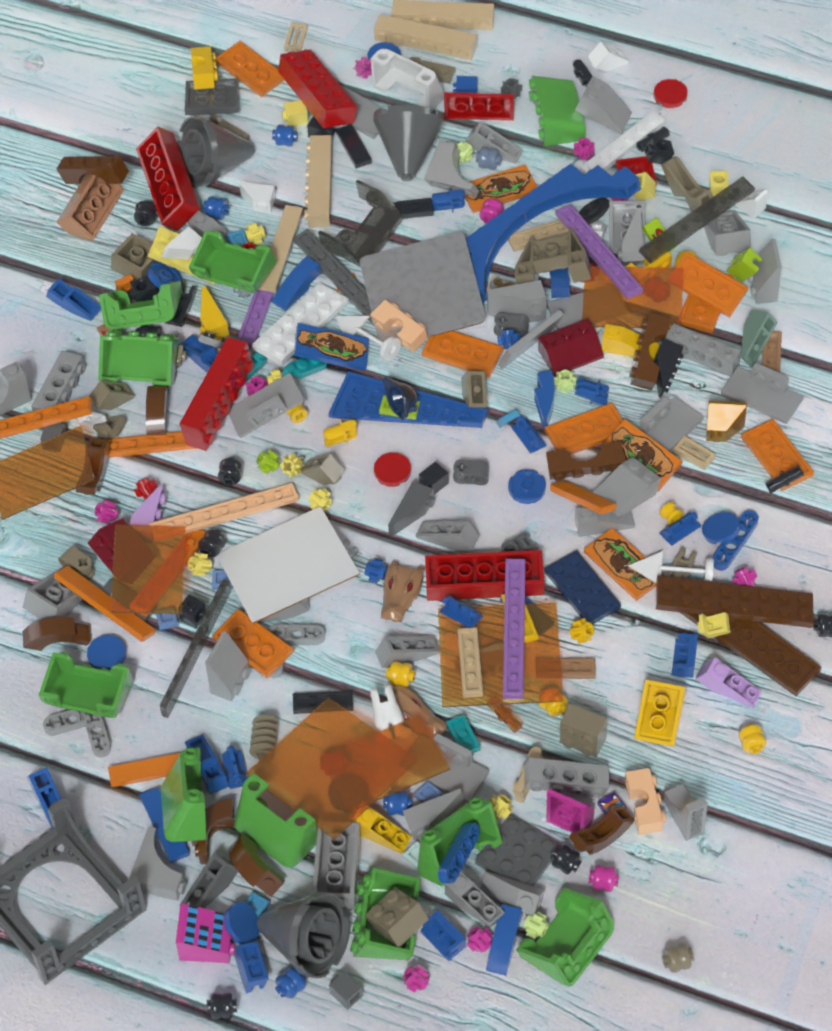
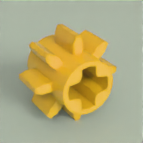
[569,618,594,644]

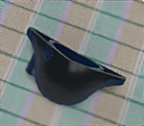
[383,377,417,421]

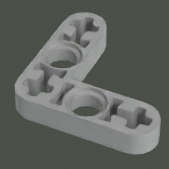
[268,624,325,678]
[43,710,111,758]

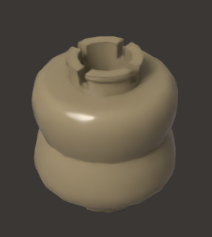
[662,943,694,973]

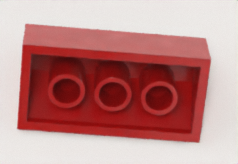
[444,92,515,121]

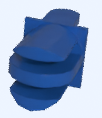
[432,187,465,213]
[575,377,609,405]

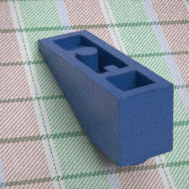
[27,767,61,829]

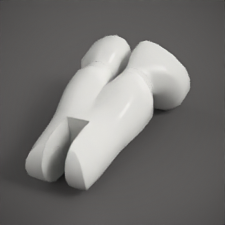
[370,684,413,746]

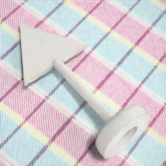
[336,316,401,361]
[629,551,714,583]

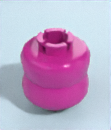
[479,199,504,224]
[588,865,619,892]

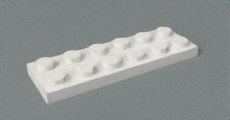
[252,282,349,366]

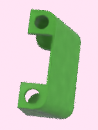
[529,75,586,146]
[188,230,277,293]
[98,330,179,386]
[39,652,133,718]
[234,773,317,868]
[350,868,420,960]

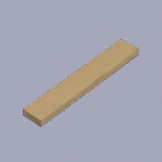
[258,205,303,293]

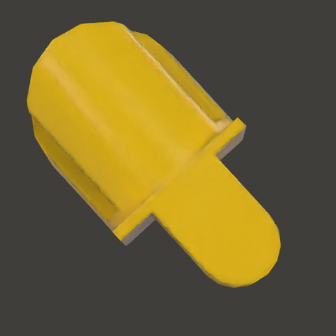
[323,420,357,447]

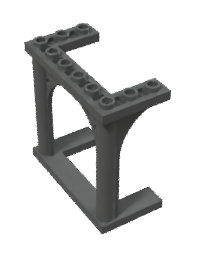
[0,797,146,985]

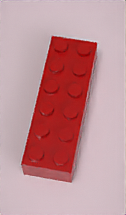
[278,49,357,128]
[136,126,200,231]
[179,337,254,451]
[425,550,544,601]

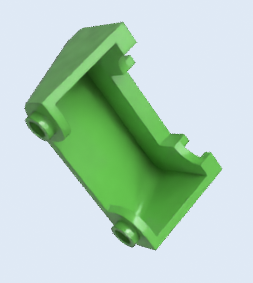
[99,281,182,330]
[161,748,206,842]
[417,797,502,886]
[516,888,614,987]

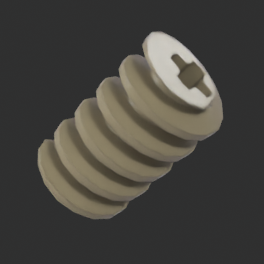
[249,715,278,761]

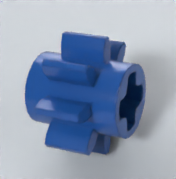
[497,329,521,349]
[364,558,388,583]

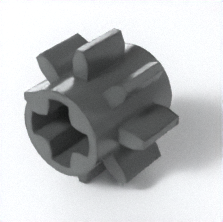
[501,78,522,99]

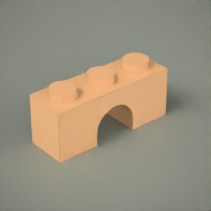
[370,300,428,353]
[625,768,666,835]

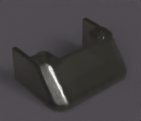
[318,179,402,267]

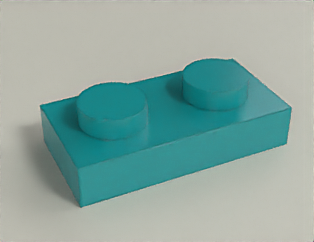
[446,715,480,754]

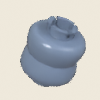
[475,147,502,170]

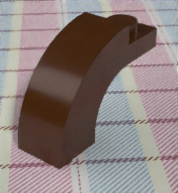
[146,385,169,435]
[76,438,109,495]
[22,617,90,651]
[191,799,234,864]
[568,806,635,855]
[229,833,285,897]

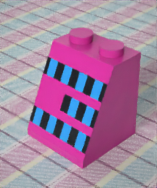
[176,904,235,963]

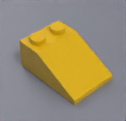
[634,680,687,747]

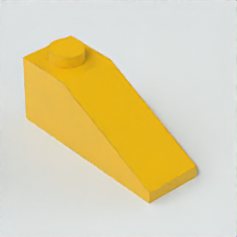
[199,286,229,338]
[602,324,660,360]

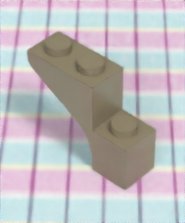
[661,156,717,214]

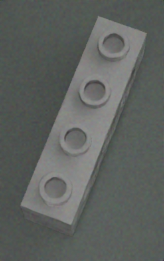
[666,324,741,377]
[31,350,85,411]
[524,757,609,798]

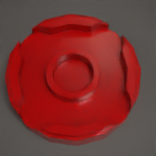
[653,79,688,108]
[374,453,411,487]

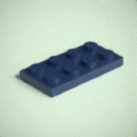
[544,550,621,625]

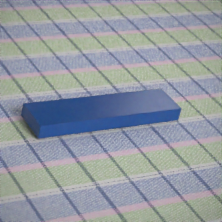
[139,787,190,863]

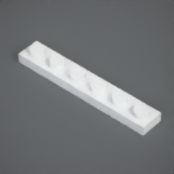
[580,111,666,174]

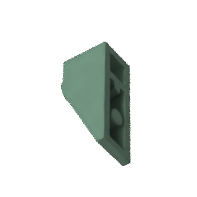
[741,310,778,368]

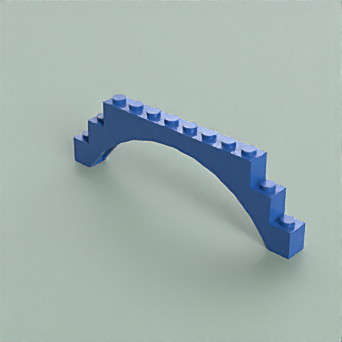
[465,164,641,303]

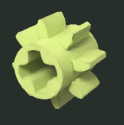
[456,141,473,163]
[554,369,577,393]
[523,912,549,940]

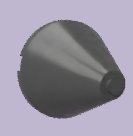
[373,105,444,181]
[177,116,254,187]
[257,892,350,978]

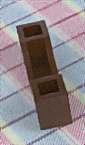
[56,156,129,184]
[629,312,671,390]
[546,441,625,481]

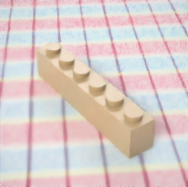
[391,0,494,30]
[374,14,477,61]
[304,135,332,227]

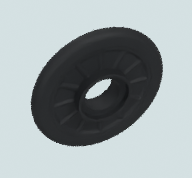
[578,198,609,225]

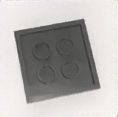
[185,78,238,116]
[475,815,561,886]

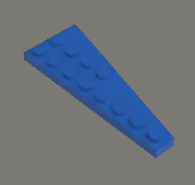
[328,371,488,428]

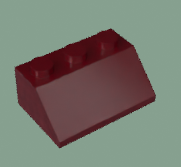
[538,318,604,377]
[87,518,156,585]

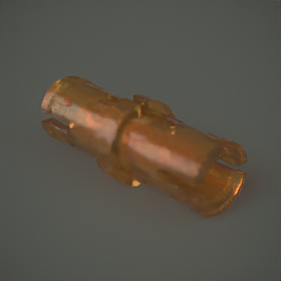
[487,696,523,733]

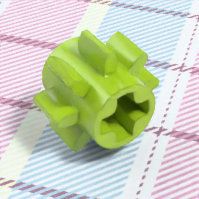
[256,449,280,474]

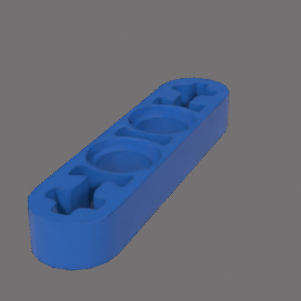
[713,510,759,571]
[438,822,480,884]

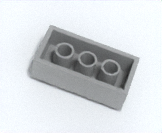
[312,821,361,909]

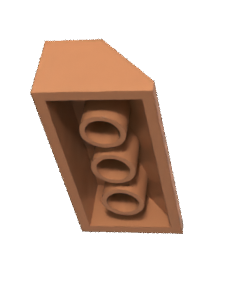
[56,174,124,241]

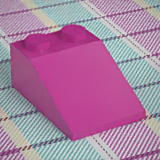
[546,789,594,833]

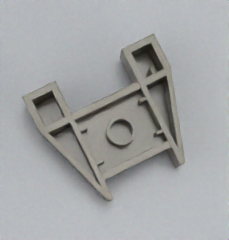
[515,227,591,284]

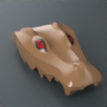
[381,561,425,623]
[392,685,447,741]

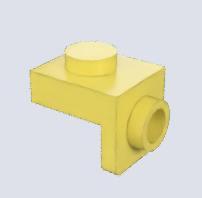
[697,612,730,638]

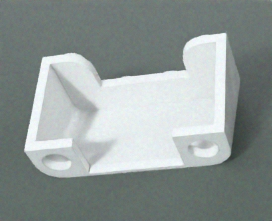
[371,49,444,112]

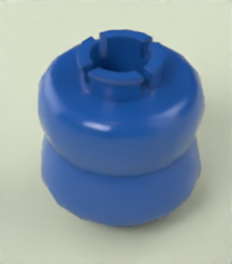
[272,124,298,147]
[202,196,230,220]
[383,790,413,816]
[275,967,306,999]

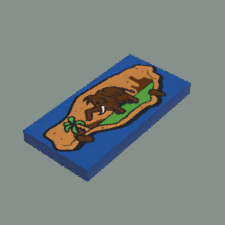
[293,323,369,371]

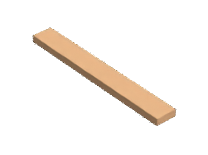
[149,483,299,542]

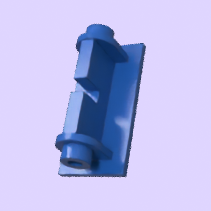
[511,416,547,454]
[659,512,701,546]
[439,596,483,628]
[221,746,248,789]

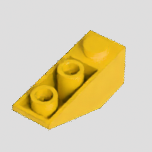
[345,802,412,854]

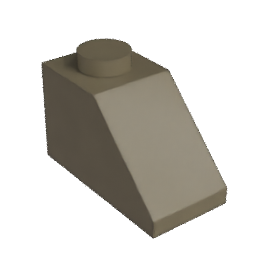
[461,371,487,408]
[89,380,136,410]
[301,454,345,485]

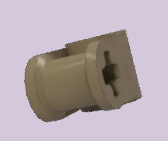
[58,545,95,580]

